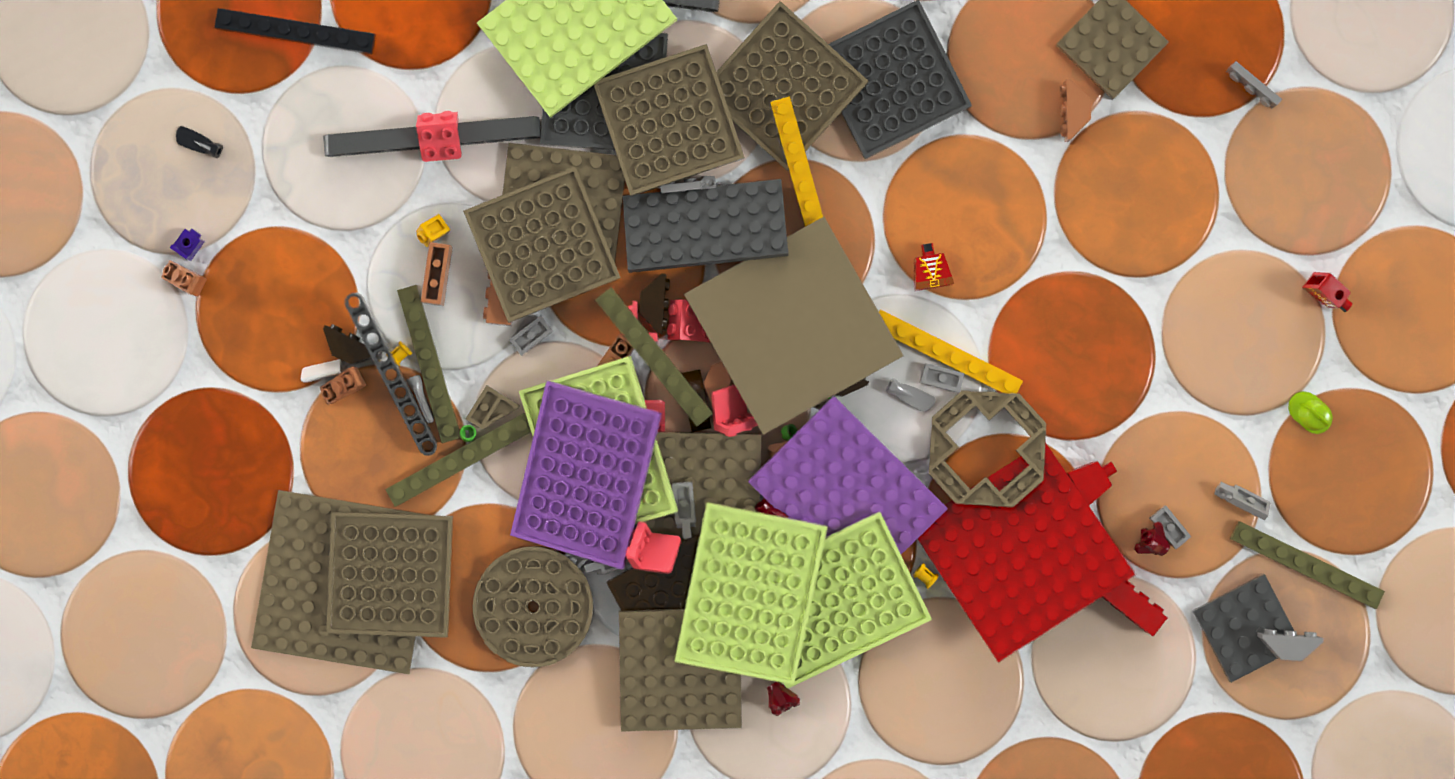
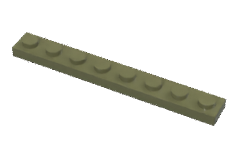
[397,285,461,443]
[595,287,713,426]
[385,413,531,507]
[1230,521,1385,609]

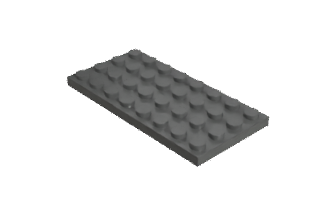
[623,179,789,273]

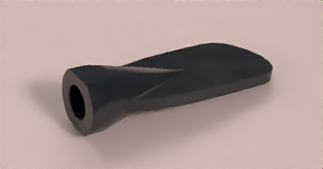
[176,126,223,158]

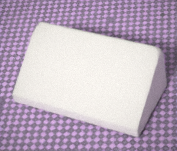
[301,359,344,383]

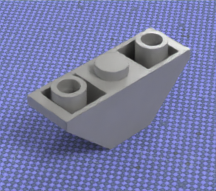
[1257,629,1323,661]

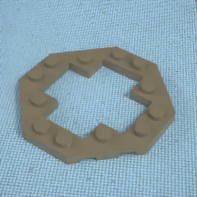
[929,391,1046,507]

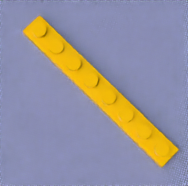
[770,96,823,227]
[879,309,1023,394]

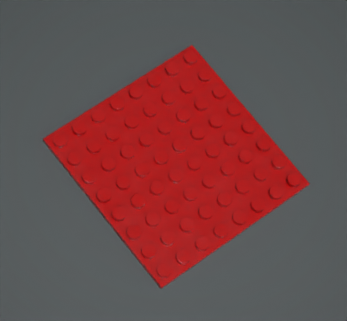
[918,442,1136,663]

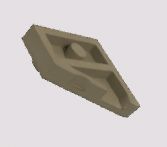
[466,385,520,430]

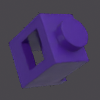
[170,228,205,261]

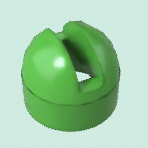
[781,424,798,441]
[460,425,476,442]

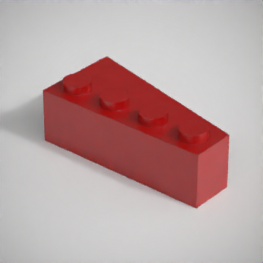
[1102,581,1168,637]

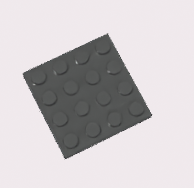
[1192,574,1294,682]

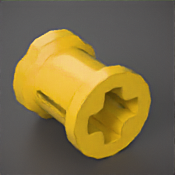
[386,341,413,366]
[913,563,939,589]

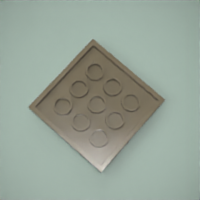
[1056,0,1169,100]

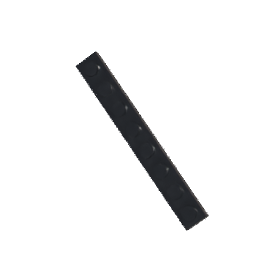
[214,8,376,55]

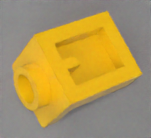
[416,214,450,247]

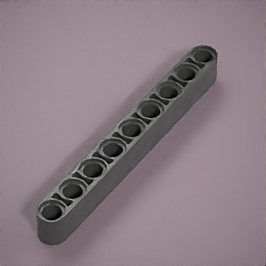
[345,292,437,456]

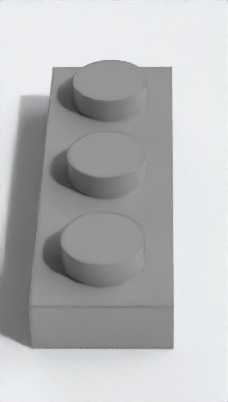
[1226,61,1282,108]

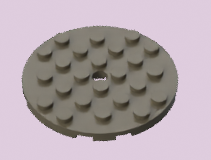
[473,546,594,667]

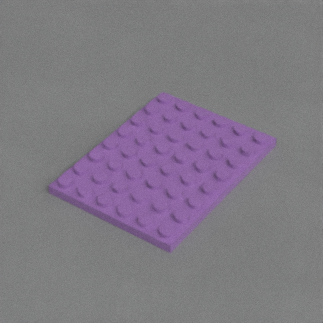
[510,381,662,569]
[748,396,948,554]

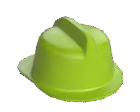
[1288,391,1333,434]

